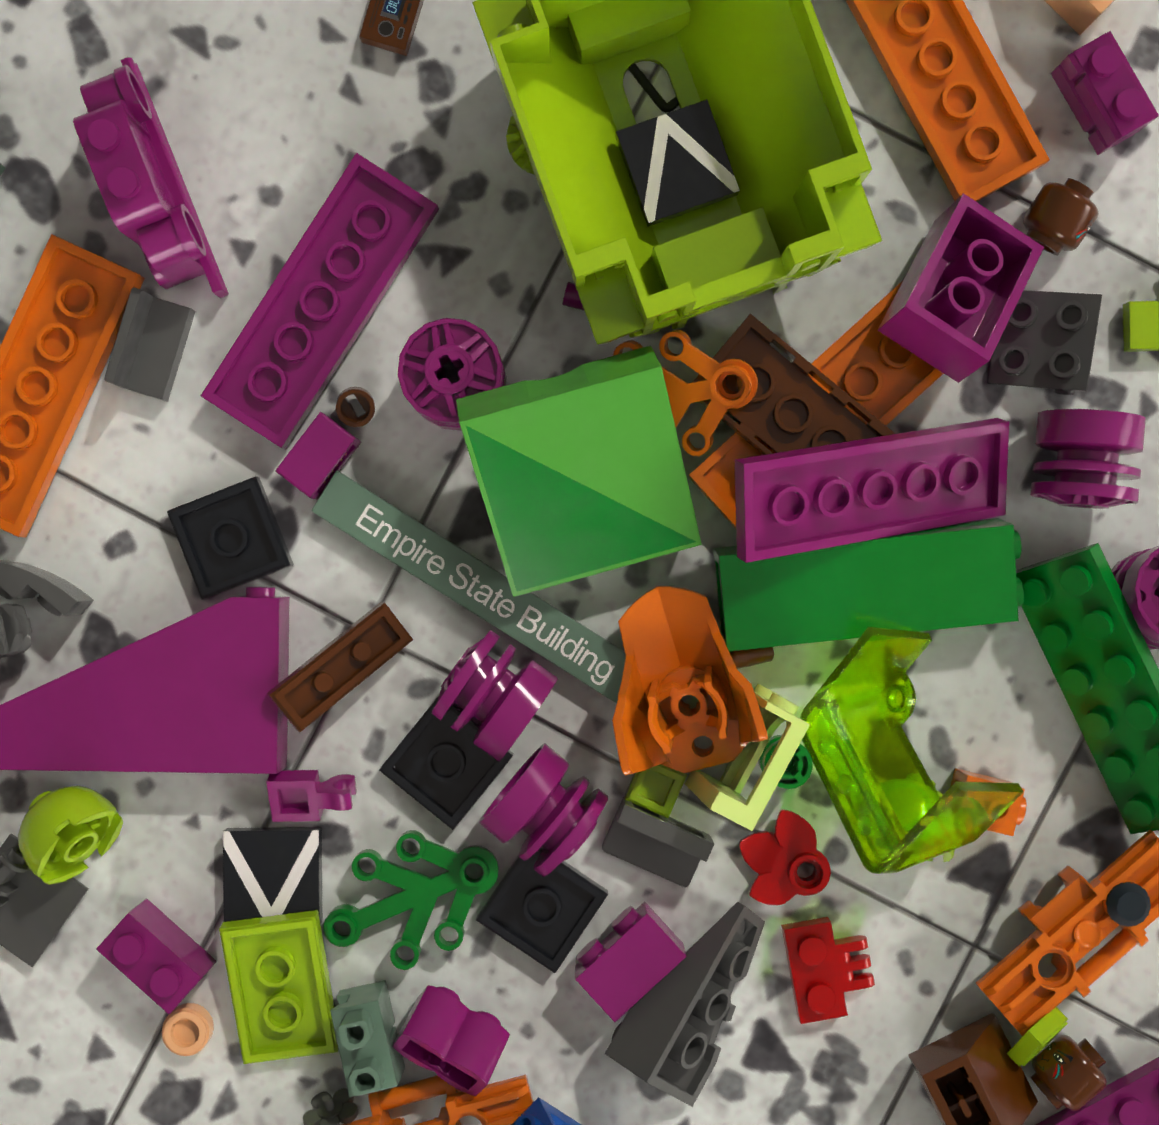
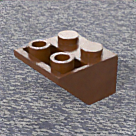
[908,1013,1038,1125]

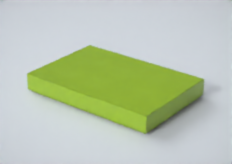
[219,910,339,1064]

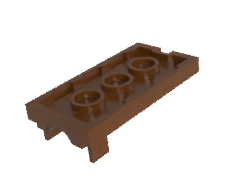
[693,313,895,455]

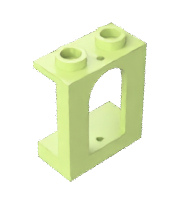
[685,684,810,831]

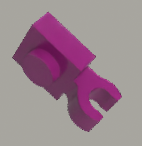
[266,770,357,822]

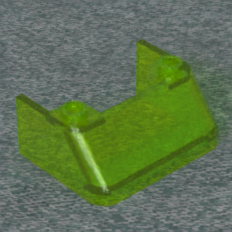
[800,627,1024,874]

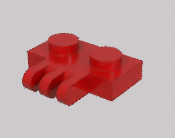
[781,917,875,1024]

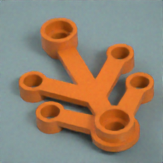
[613,330,758,456]

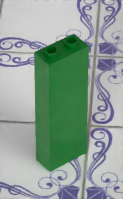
[713,518,1024,652]

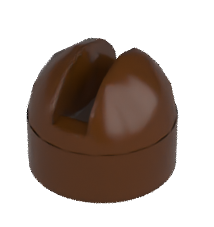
[336,387,375,427]

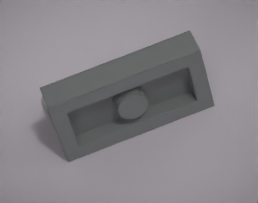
[104,287,196,402]
[602,797,714,887]

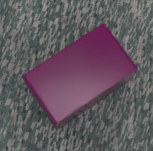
[275,412,361,500]

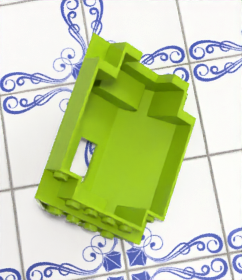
[472,0,883,345]

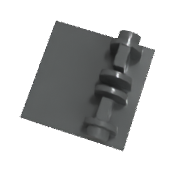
[988,290,1102,395]
[0,833,89,967]

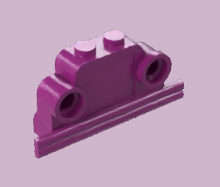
[73,57,229,298]

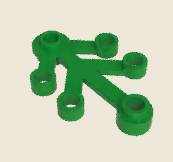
[324,830,499,970]

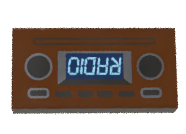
[359,0,424,56]

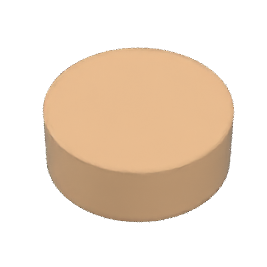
[162,1003,214,1056]

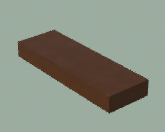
[267,602,413,732]

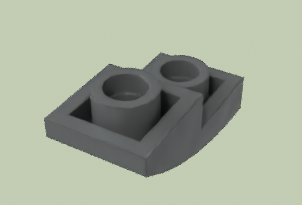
[0,560,94,616]

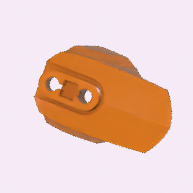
[612,586,768,776]

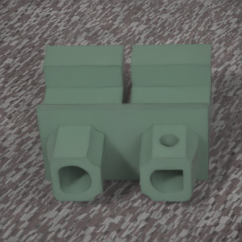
[330,980,405,1097]

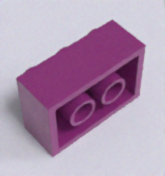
[878,193,1044,383]

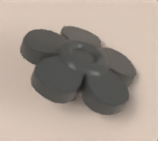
[303,1088,359,1125]

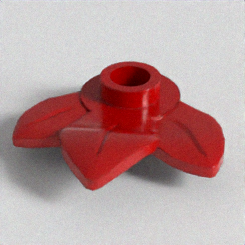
[739,810,831,906]

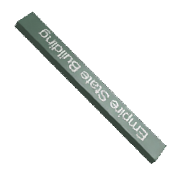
[311,471,626,703]

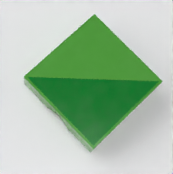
[456,345,702,597]

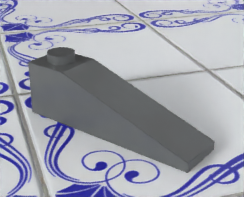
[605,902,765,1107]

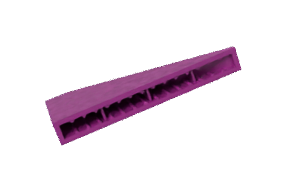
[0,587,290,774]

